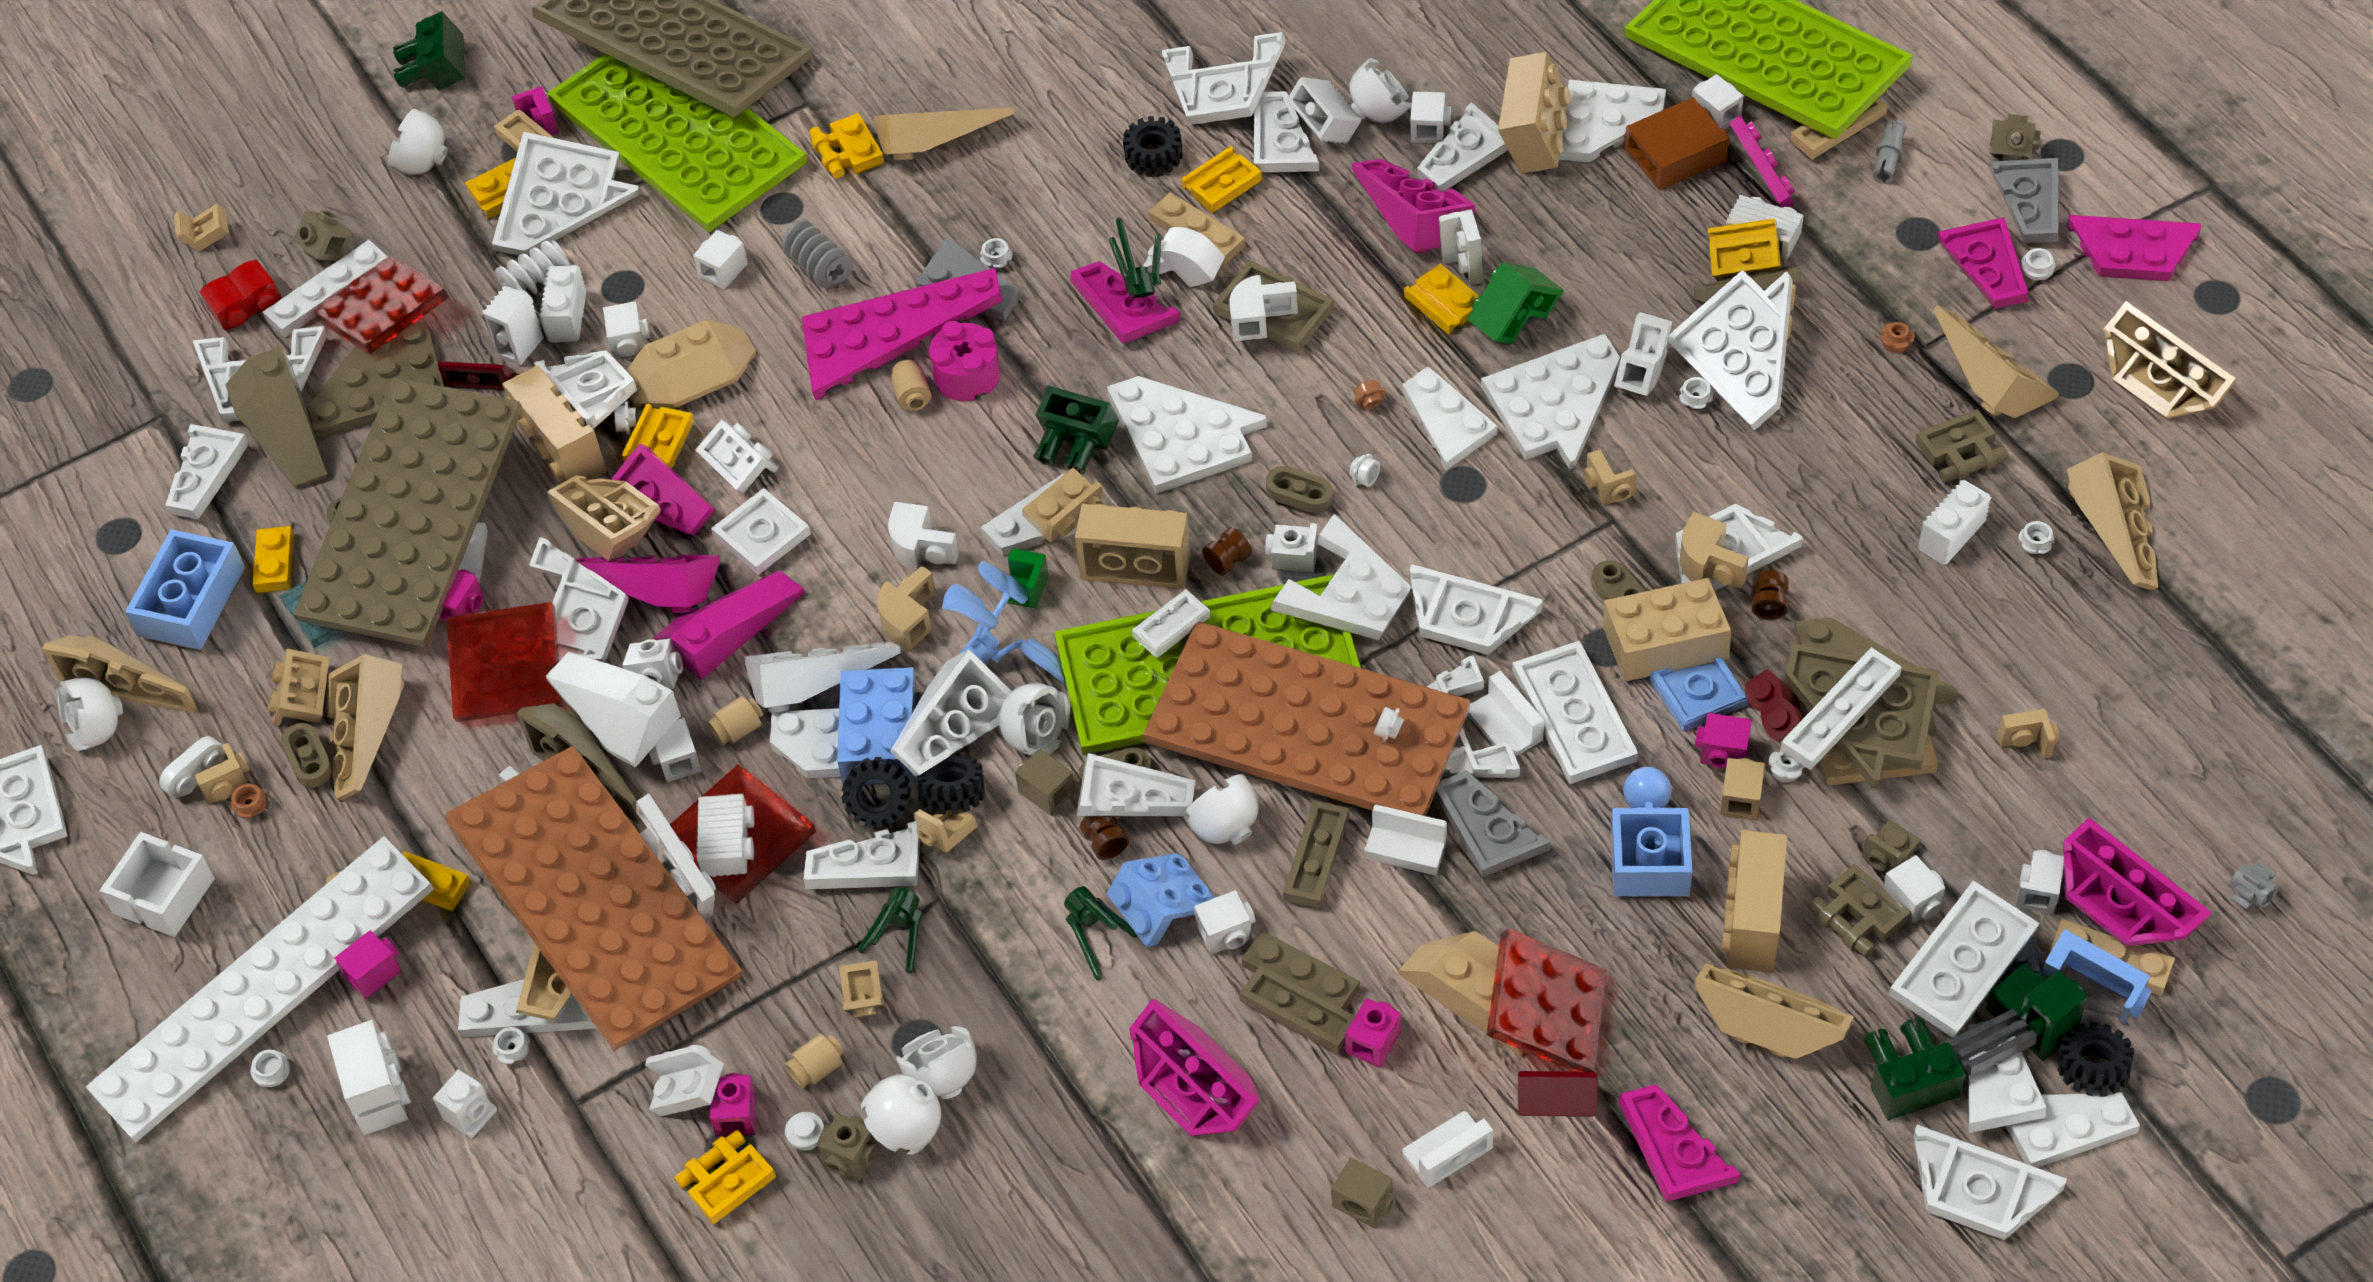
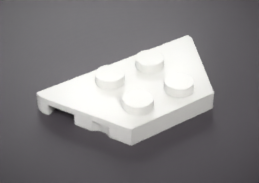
[534,350,637,429]
[1675,504,1803,591]
[1410,564,1543,655]
[1913,1125,2067,1240]

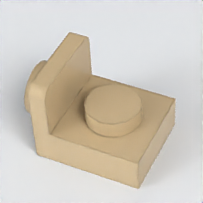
[1997,708,2059,759]

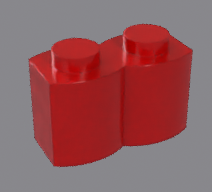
[199,259,282,330]

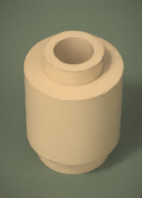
[891,360,932,411]
[707,695,763,746]
[784,1033,844,1089]

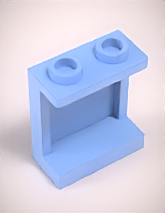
[2041,929,2152,1024]

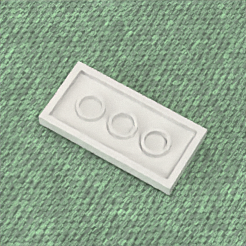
[1512,640,1638,784]
[1888,880,2040,1038]

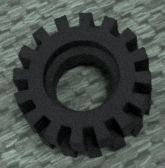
[1123,116,1183,177]
[917,753,985,815]
[841,757,911,828]
[2057,1022,2134,1097]

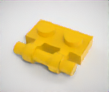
[809,113,885,178]
[673,1130,776,1225]

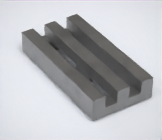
[1948,1009,2037,1076]

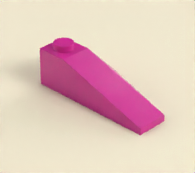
[1352,159,1475,253]
[575,554,720,613]
[653,570,805,680]

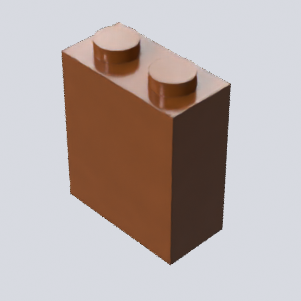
[1625,97,1730,191]

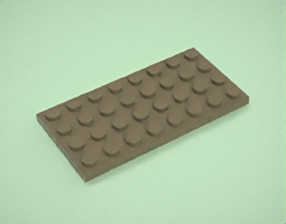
[532,0,812,118]
[293,377,523,648]

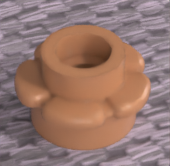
[1881,322,1915,354]
[1353,380,1386,410]
[231,784,267,818]

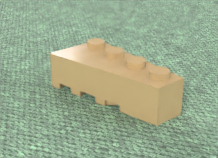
[502,365,607,483]

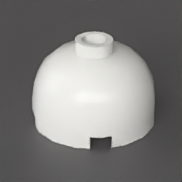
[1349,58,1412,123]
[388,109,448,175]
[57,677,123,751]
[999,683,1070,756]
[1183,774,1259,845]
[896,1026,977,1099]
[861,1074,941,1155]

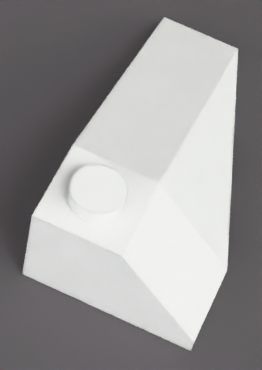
[744,642,901,712]
[890,649,1012,776]

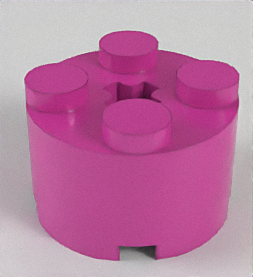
[929,321,1001,401]

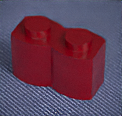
[1745,669,1806,744]

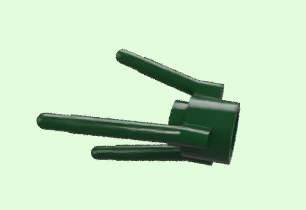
[1109,217,1161,299]
[1064,886,1138,980]
[858,887,923,973]

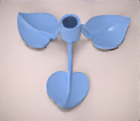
[942,561,1067,691]

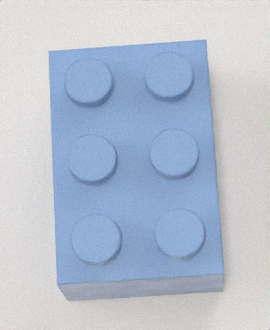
[125,529,245,650]
[837,667,918,785]

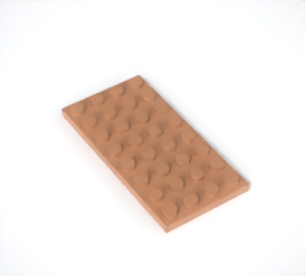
[1143,622,1470,816]
[445,746,742,1051]

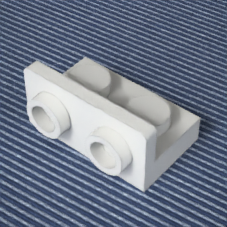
[1439,209,1483,286]
[696,419,778,493]
[645,1045,724,1117]

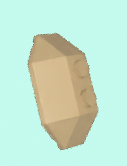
[2104,301,2237,419]
[626,319,756,408]
[547,475,661,561]
[1398,931,1545,1057]
[1694,963,1854,1059]

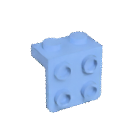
[1107,853,1215,948]

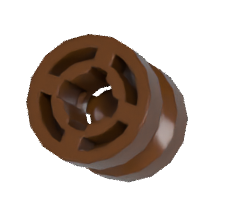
[1202,527,1252,576]
[1752,570,1789,620]
[1079,816,1129,860]

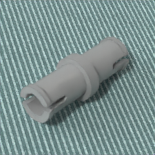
[1872,120,1906,184]

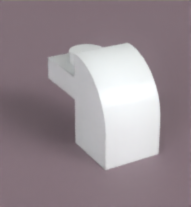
[1143,227,1225,288]
[1230,275,1298,341]
[1614,312,1673,396]
[888,502,959,571]

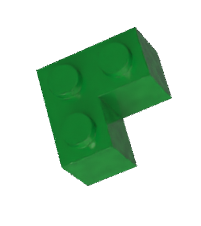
[1467,262,1564,344]

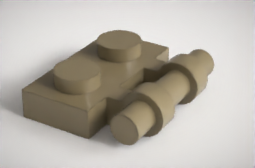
[1915,409,2008,483]
[1809,864,1911,957]

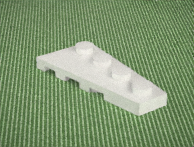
[458,979,597,1037]

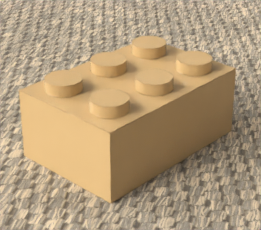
[1498,51,1571,174]
[1075,504,1191,589]
[1603,578,1731,682]
[1721,830,1787,973]

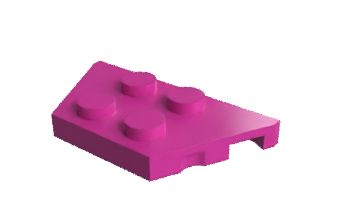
[2067,215,2201,281]

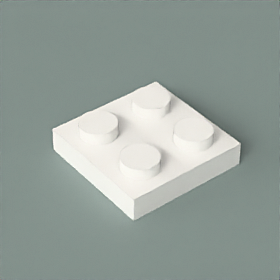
[711,488,811,575]

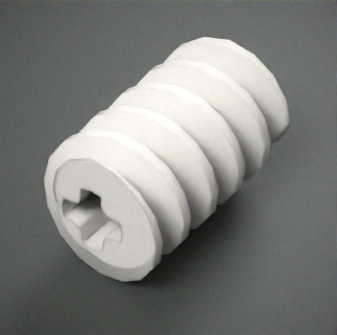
[495,240,570,295]

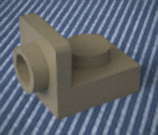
[1862,819,1921,873]

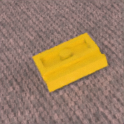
[1181,146,1262,213]
[465,158,516,219]
[1707,218,1781,278]
[1404,263,1479,335]
[621,404,694,469]

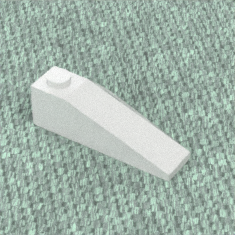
[546,652,681,767]

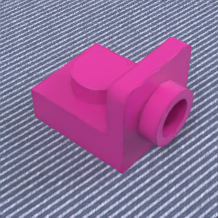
[512,86,559,136]

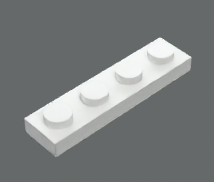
[263,240,391,338]
[1780,647,1902,770]

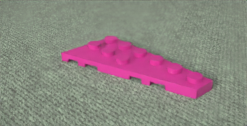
[802,268,1003,401]

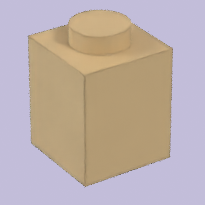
[1720,758,1765,820]

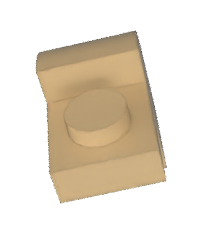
[1680,511,1749,589]
[877,566,936,653]

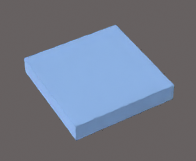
[1648,657,1748,732]

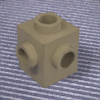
[1989,114,2041,161]
[293,210,353,261]
[818,1113,878,1181]

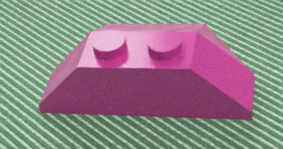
[2063,818,2211,946]
[1129,999,1260,1136]

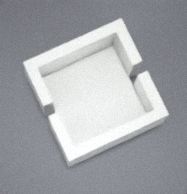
[99,832,215,937]
[327,1020,411,1136]

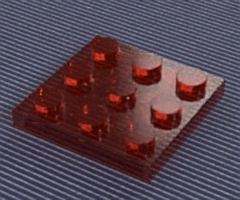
[314,256,449,354]
[446,602,563,722]
[670,764,816,905]
[1486,928,1607,1072]

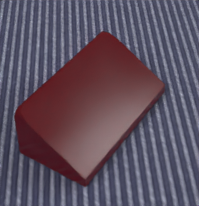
[437,361,515,390]
[1517,1071,1598,1117]

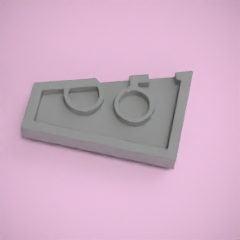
[1990,158,2059,243]
[915,237,1020,322]
[1435,771,1550,878]

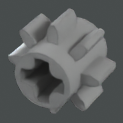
[2229,862,2279,910]

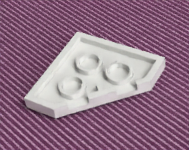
[1559,80,1666,163]

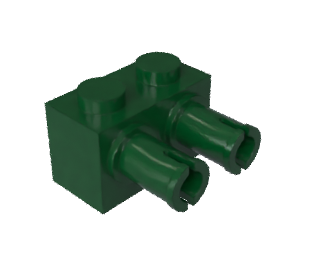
[393,11,465,91]
[1033,386,1120,474]
[1864,1017,1966,1121]

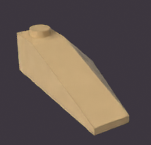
[1933,305,2059,418]
[325,654,404,801]

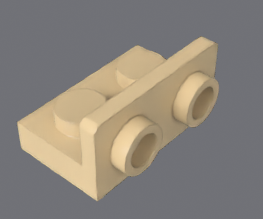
[1022,468,1103,543]
[268,649,330,726]

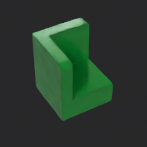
[1007,548,1049,609]

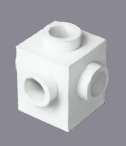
[622,639,683,689]

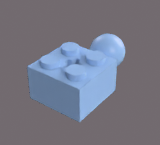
[1610,767,1692,896]

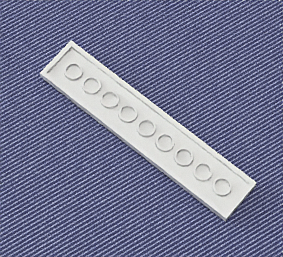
[86,836,434,1143]

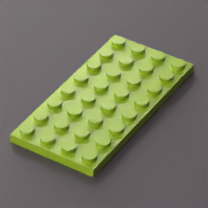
[1624,0,1913,140]
[546,53,808,233]
[1054,574,1361,756]

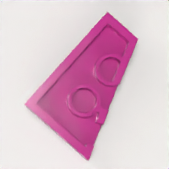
[1729,116,1795,208]
[1938,217,2029,309]
[1070,261,1180,344]
[611,443,716,536]
[1618,1084,1741,1202]

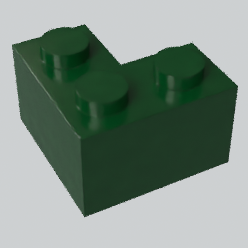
[1986,963,2088,1061]

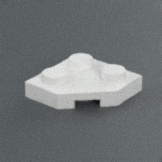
[770,708,841,778]

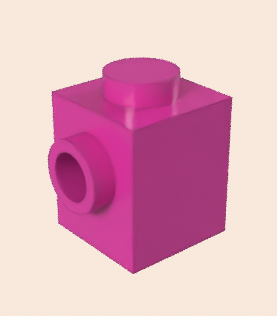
[439,569,484,628]
[1695,713,1752,769]
[334,930,402,1000]
[1345,997,1401,1068]
[710,1073,756,1137]

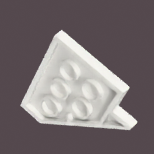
[492,132,639,256]
[1668,270,1793,430]
[1481,334,1620,470]
[1107,376,1267,494]
[0,745,68,875]

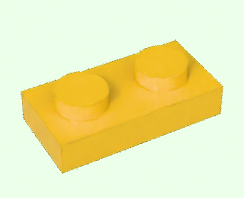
[252,526,294,593]
[402,851,471,912]

